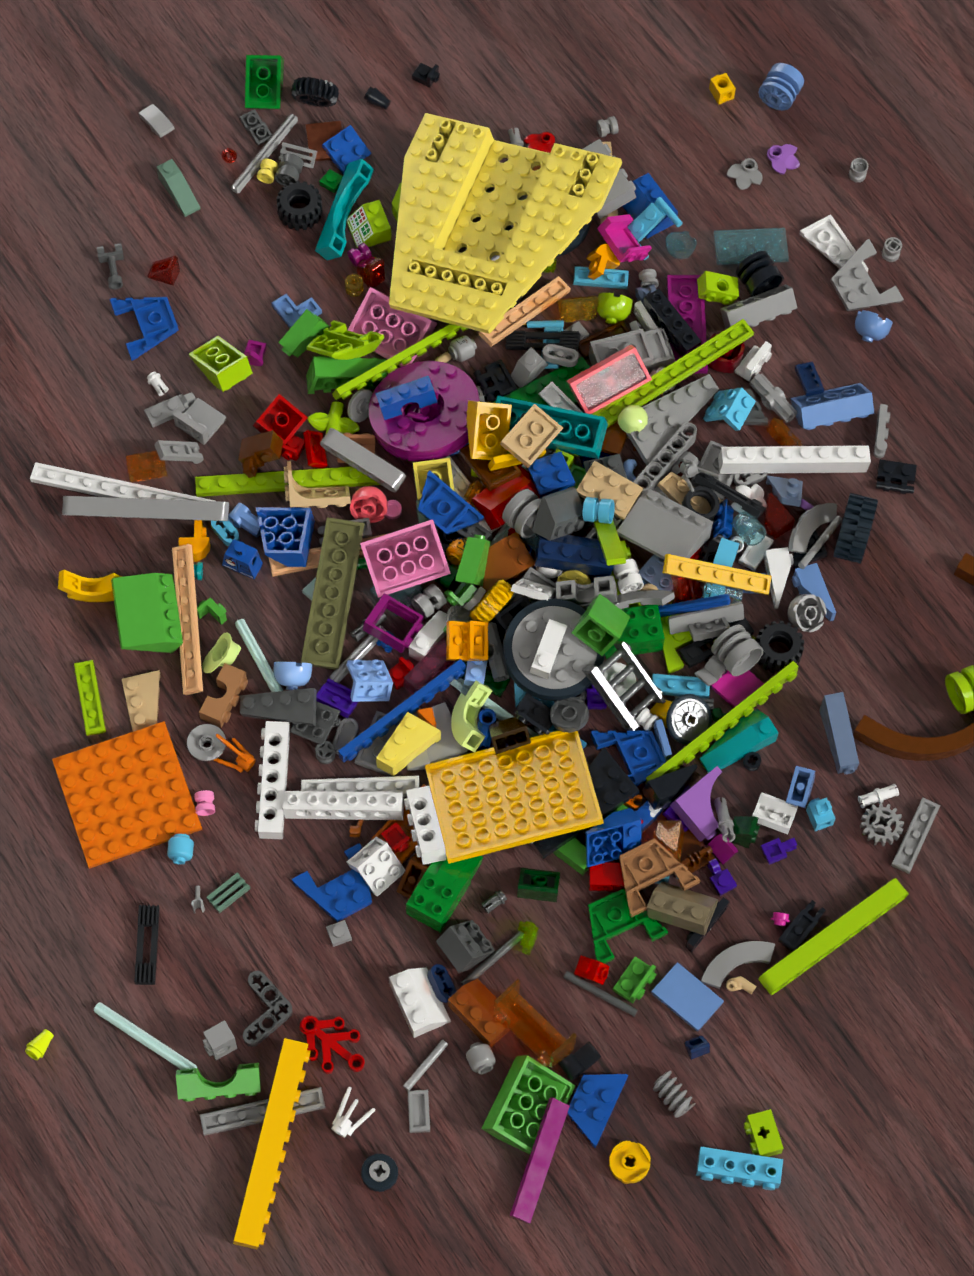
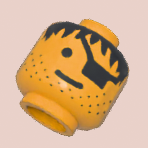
[446,537,467,565]

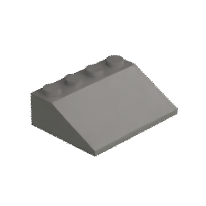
[617,488,713,560]

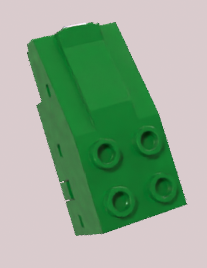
[605,605,665,659]
[406,856,483,933]

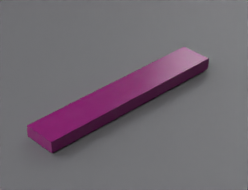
[510,1098,570,1223]

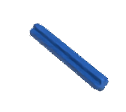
[658,594,730,617]

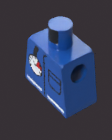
[222,539,263,579]

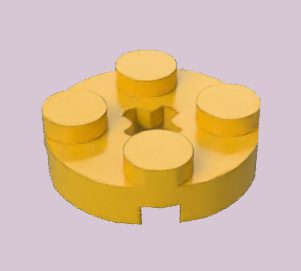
[609,1141,651,1184]

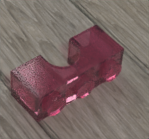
[404,638,455,694]

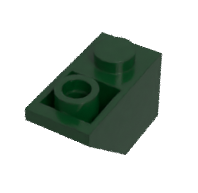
[728,816,760,848]

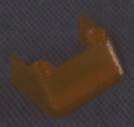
[493,979,577,1067]

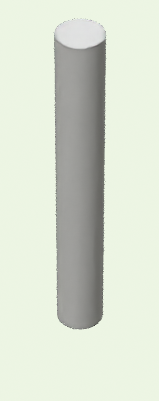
[403,1040,448,1091]

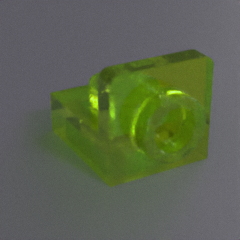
[518,921,539,955]

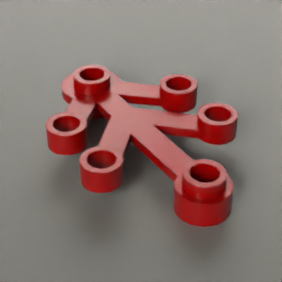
[300,1016,365,1074]

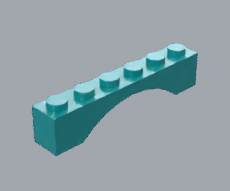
[315,159,374,261]

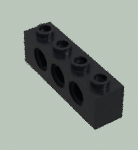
[643,289,702,357]

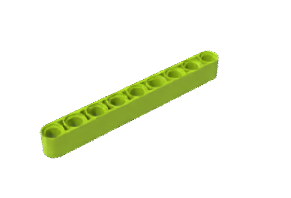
[758,878,909,995]

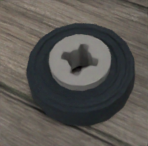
[361,1154,398,1192]

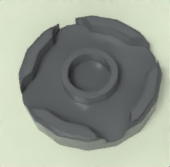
[550,697,589,733]

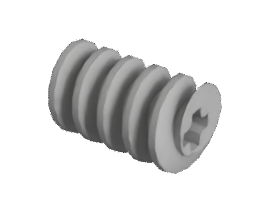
[653,1070,696,1118]

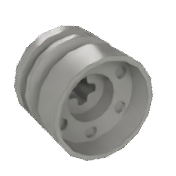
[711,624,763,676]

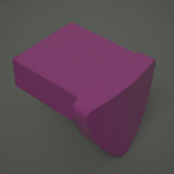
[244,340,267,366]
[707,833,738,864]

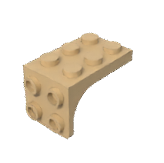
[284,461,351,508]

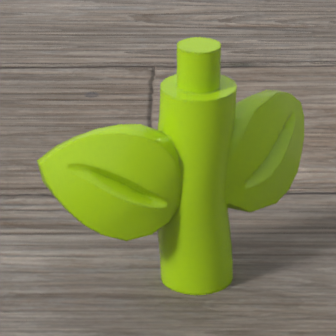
[307,402,360,434]

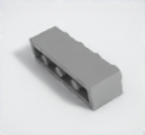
[720,284,797,329]

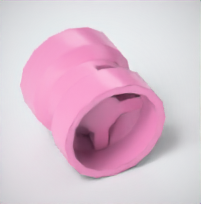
[194,790,215,816]

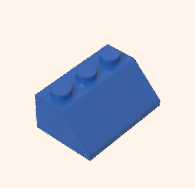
[622,173,678,239]

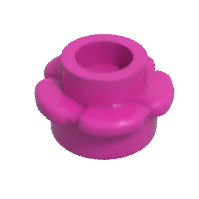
[770,912,790,926]

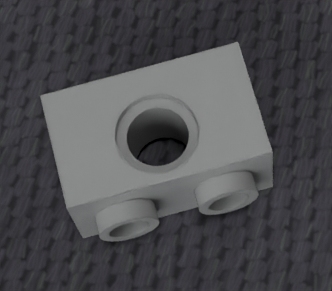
[202,1020,237,1060]

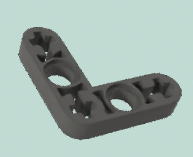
[243,971,293,1047]

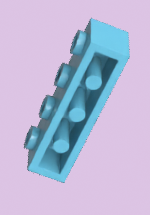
[696,1147,783,1190]

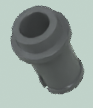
[481,890,507,914]

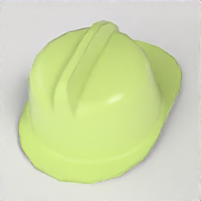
[202,632,241,673]

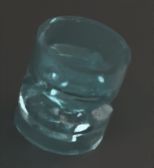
[732,511,766,546]

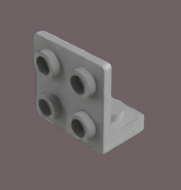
[173,398,226,445]

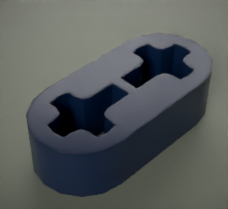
[427,964,456,1003]

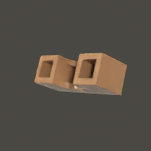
[199,663,248,728]

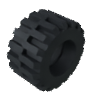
[276,181,322,231]
[756,621,804,673]

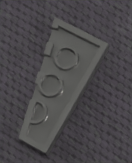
[240,688,317,727]

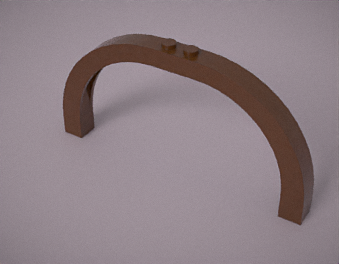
[853,553,974,761]

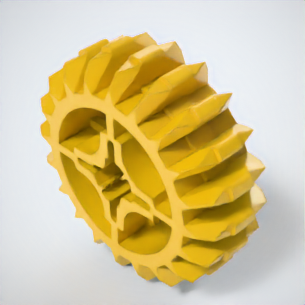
[470,580,514,623]

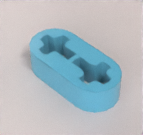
[211,520,239,546]

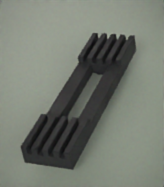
[505,330,580,351]
[693,472,766,518]
[679,617,754,668]
[134,905,160,985]

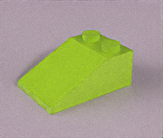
[189,336,253,392]

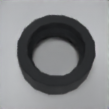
[682,486,719,520]

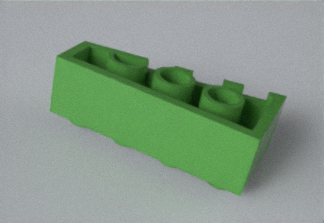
[306,355,387,394]

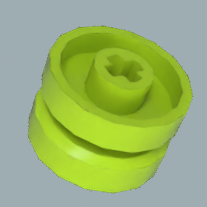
[945,665,974,714]

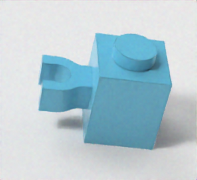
[806,798,836,831]

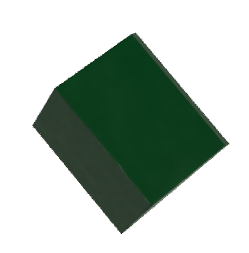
[517,868,560,902]

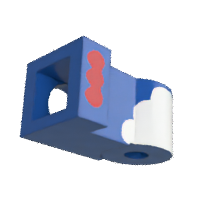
[634,800,664,834]

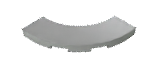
[788,503,837,554]
[613,590,675,609]
[701,941,775,989]

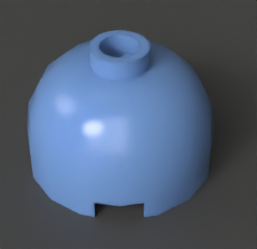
[855,310,893,343]

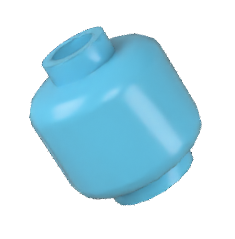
[167,834,194,865]

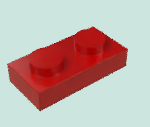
[303,430,328,469]

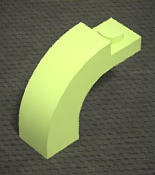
[451,680,492,752]

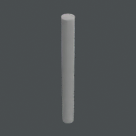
[798,516,842,569]

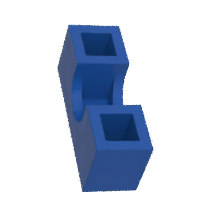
[375,375,438,420]

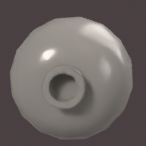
[787,594,827,632]

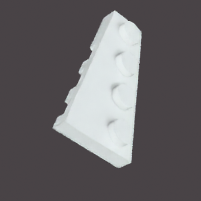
[800,214,868,272]

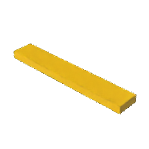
[662,554,772,595]

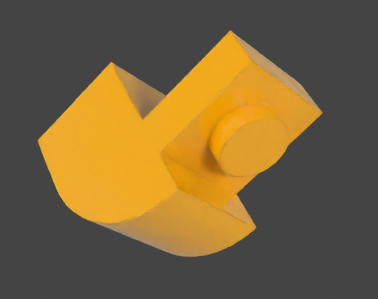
[586,244,620,280]
[179,520,211,563]

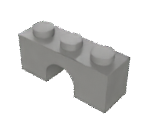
[556,576,617,606]

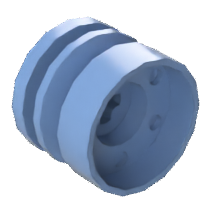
[758,63,804,111]

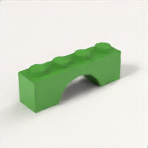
[176,1063,261,1102]

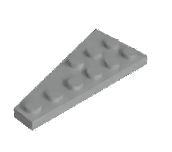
[627,374,719,466]

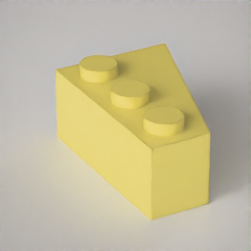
[376,712,441,776]

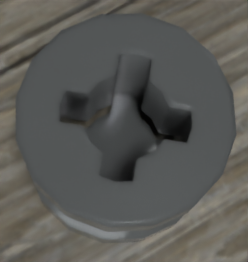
[315,741,335,764]

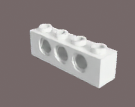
[403,786,446,865]

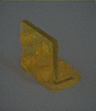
[557,296,598,323]

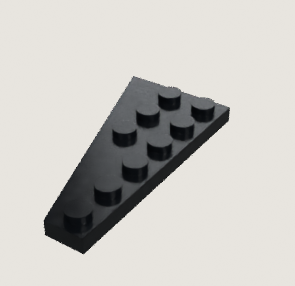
[532,747,639,859]

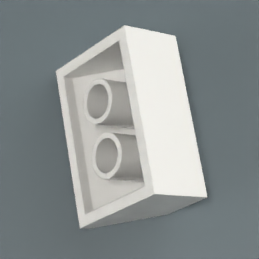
[389,967,451,1038]

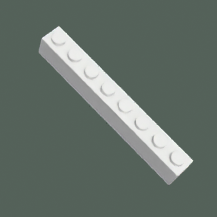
[718,446,871,474]

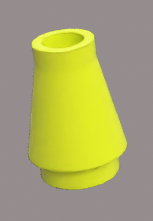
[25,1029,54,1060]

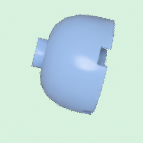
[273,662,312,690]

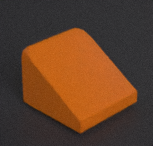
[417,707,436,728]

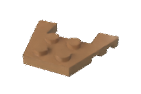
[619,838,700,918]

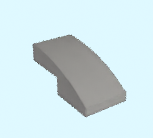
[139,104,175,138]

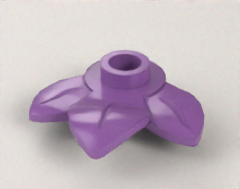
[767,144,800,174]

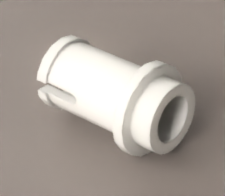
[147,372,169,396]

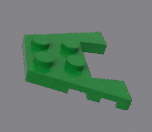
[588,888,668,964]

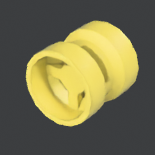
[257,159,278,184]

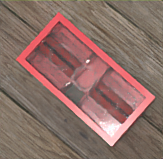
[567,345,652,414]

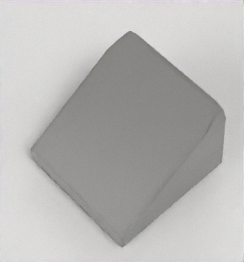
[406,750,430,770]

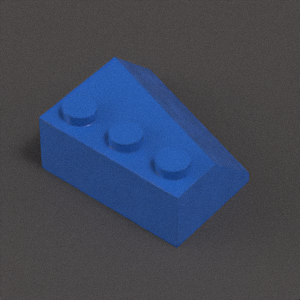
[256,507,315,567]

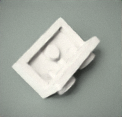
[735,341,772,382]
[752,793,798,835]

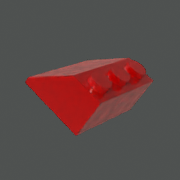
[471,474,540,530]

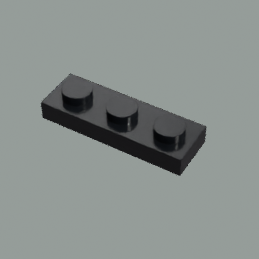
[686,897,729,952]

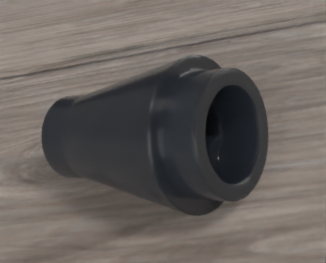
[364,87,391,110]

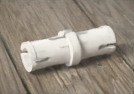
[858,784,899,808]

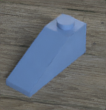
[792,563,836,621]

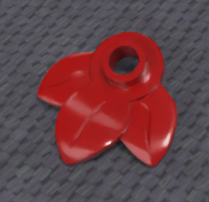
[524,132,555,153]

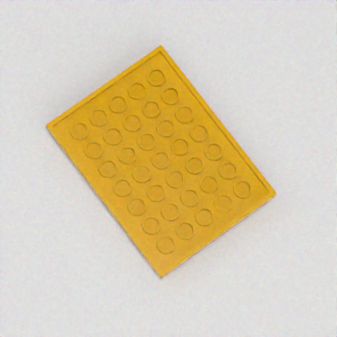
[425,731,604,864]

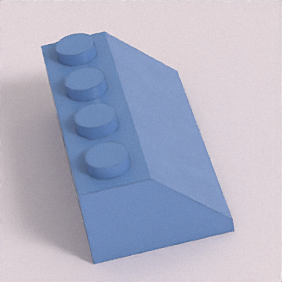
[791,383,874,430]

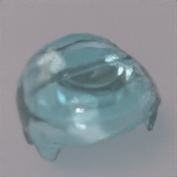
[665,231,697,260]

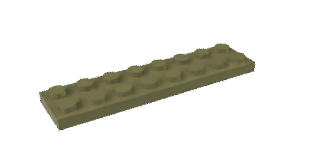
[301,517,365,670]

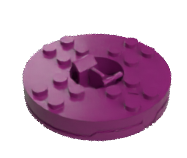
[369,361,480,462]

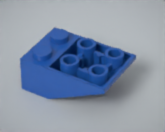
[586,808,641,867]

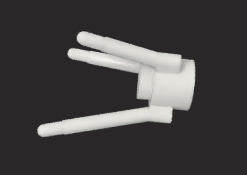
[331,1087,375,1138]

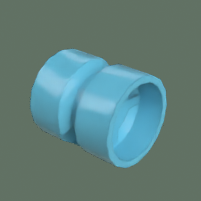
[583,497,615,524]

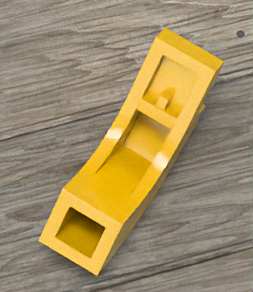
[58,570,122,602]

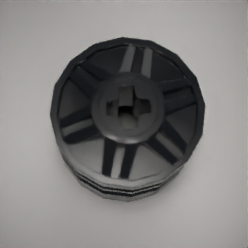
[735,251,784,297]

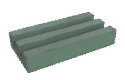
[206,872,250,914]

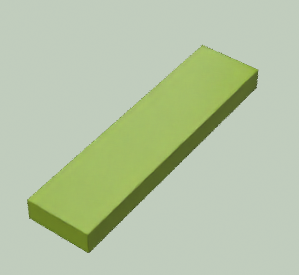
[594,520,626,566]
[74,660,106,736]

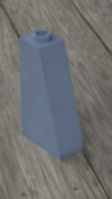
[819,692,859,774]

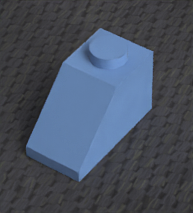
[786,766,815,808]

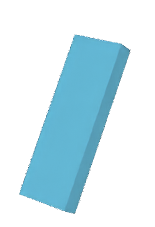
[573,266,629,289]
[652,674,710,698]

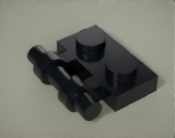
[473,360,518,402]
[876,459,917,495]

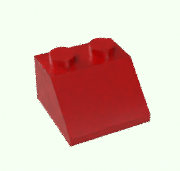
[253,394,308,445]

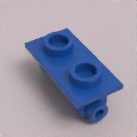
[713,499,734,538]

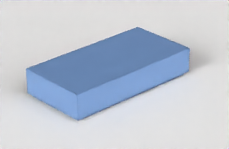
[653,719,672,762]

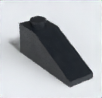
[642,764,698,810]

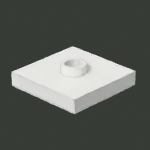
[511,578,556,601]

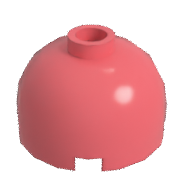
[350,486,388,523]

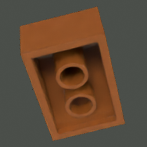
[478,532,535,595]

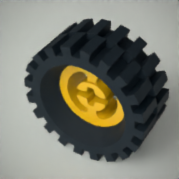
[833,493,878,564]

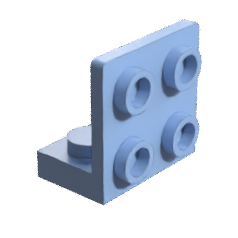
[346,659,393,702]

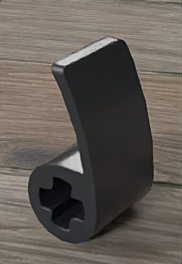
[558,1042,601,1081]

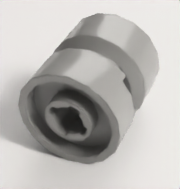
[411,584,447,619]

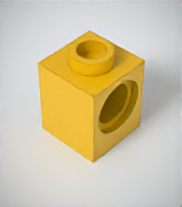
[709,73,736,105]

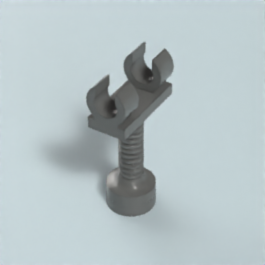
[97,243,124,290]

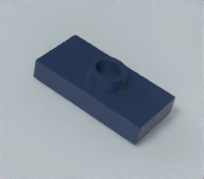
[795,361,824,397]

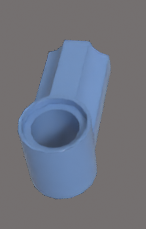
[228,503,261,537]

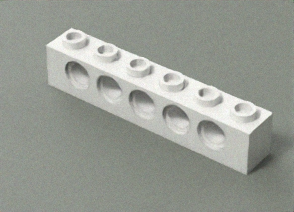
[255,721,290,839]
[283,791,404,820]

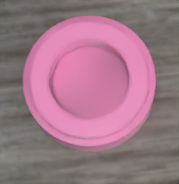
[384,500,402,520]

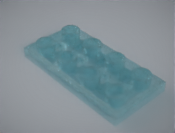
[713,228,789,265]

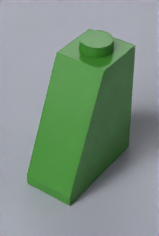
[279,309,330,358]
[455,534,490,586]

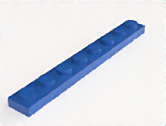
[338,659,466,763]

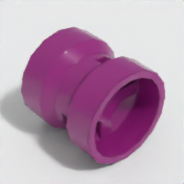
[347,243,372,267]

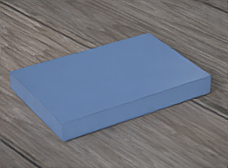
[651,962,724,1032]

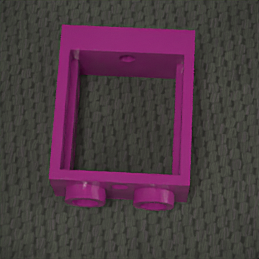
[363,593,424,653]

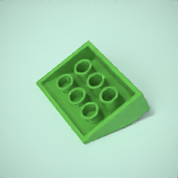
[111,573,183,653]
[481,1055,576,1154]

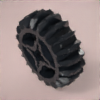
[291,77,339,107]

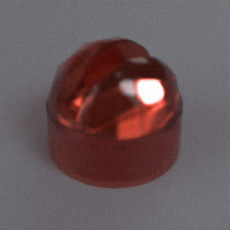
[221,148,237,164]

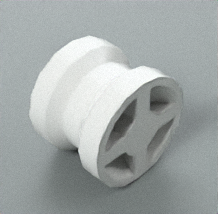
[635,707,659,731]

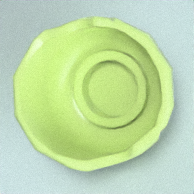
[618,405,648,433]

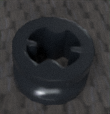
[743,752,761,771]

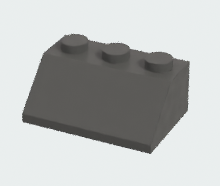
[532,487,585,541]

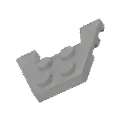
[830,239,904,311]

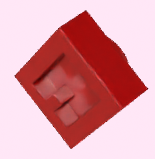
[281,435,305,461]
[388,656,415,690]

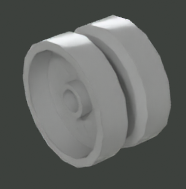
[502,489,542,538]

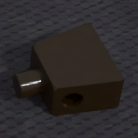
[489,717,531,755]

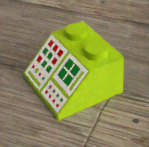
[346,200,391,248]

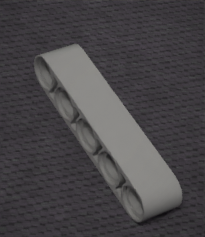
[320,428,406,493]

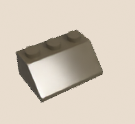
[647,881,718,935]

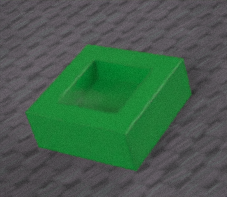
[319,169,343,193]

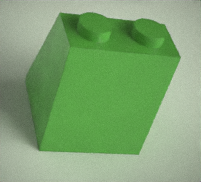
[571,594,630,656]

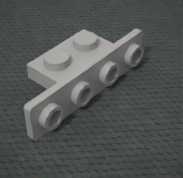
[668,602,744,641]

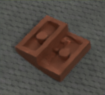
[306,121,342,162]

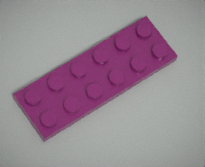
[667,275,708,374]

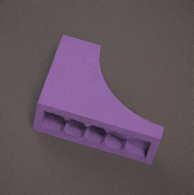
[670,766,722,842]

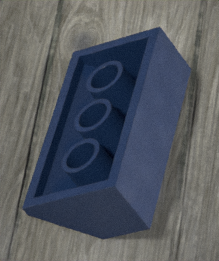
[534,535,614,577]

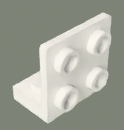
[347,837,405,896]

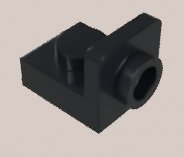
[412,63,440,88]

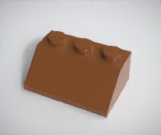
[448,978,519,1048]

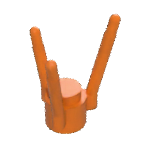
[213,734,256,773]

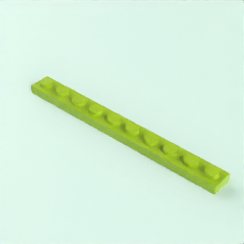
[592,319,754,428]
[332,324,468,400]
[195,467,380,497]
[646,661,799,783]

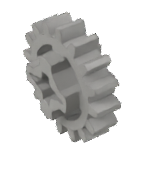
[860,803,904,846]

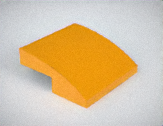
[446,621,488,661]

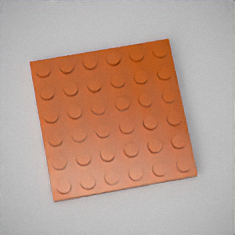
[52,721,202,869]

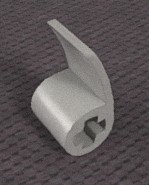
[694,655,728,686]

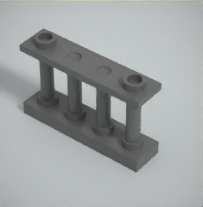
[582,641,666,731]

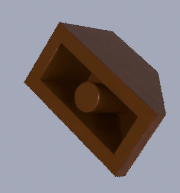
[396,854,431,898]

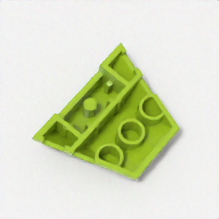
[306,320,384,360]

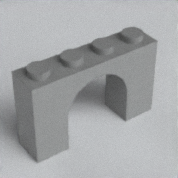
[582,139,636,219]

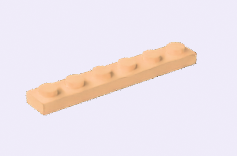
[479,276,571,347]

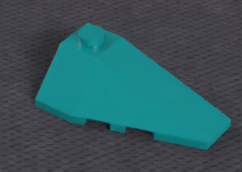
[699,708,779,773]

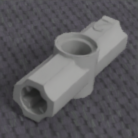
[750,374,797,423]

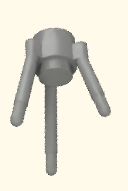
[680,459,721,492]

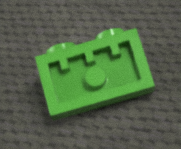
[613,957,657,1004]

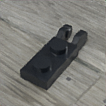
[778,900,826,952]

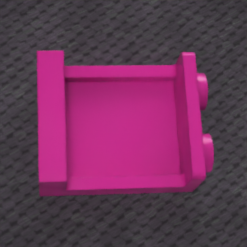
[597,214,652,262]

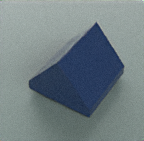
[684,1035,710,1060]

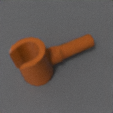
[349,820,364,837]

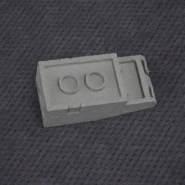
[589,327,675,375]

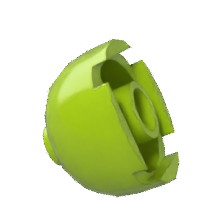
[596,293,633,324]

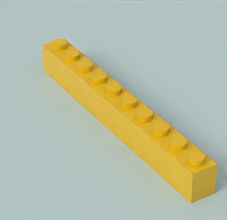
[233,1038,311,1250]

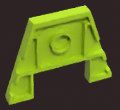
[660,610,716,675]

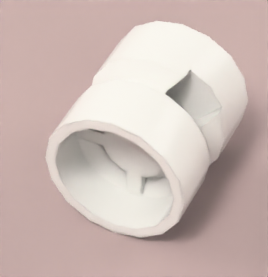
[613,559,644,594]

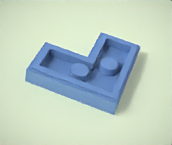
[271,294,322,328]

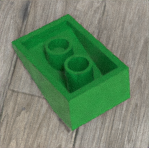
[245,55,284,109]

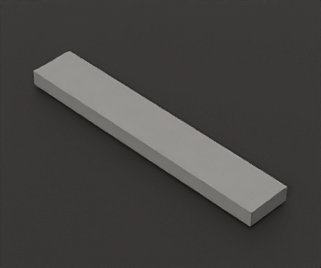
[200,1087,325,1136]

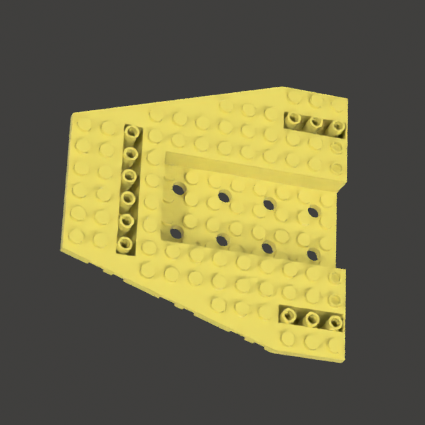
[389,113,622,334]

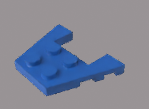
[110,297,179,361]
[590,731,666,787]
[292,843,372,922]

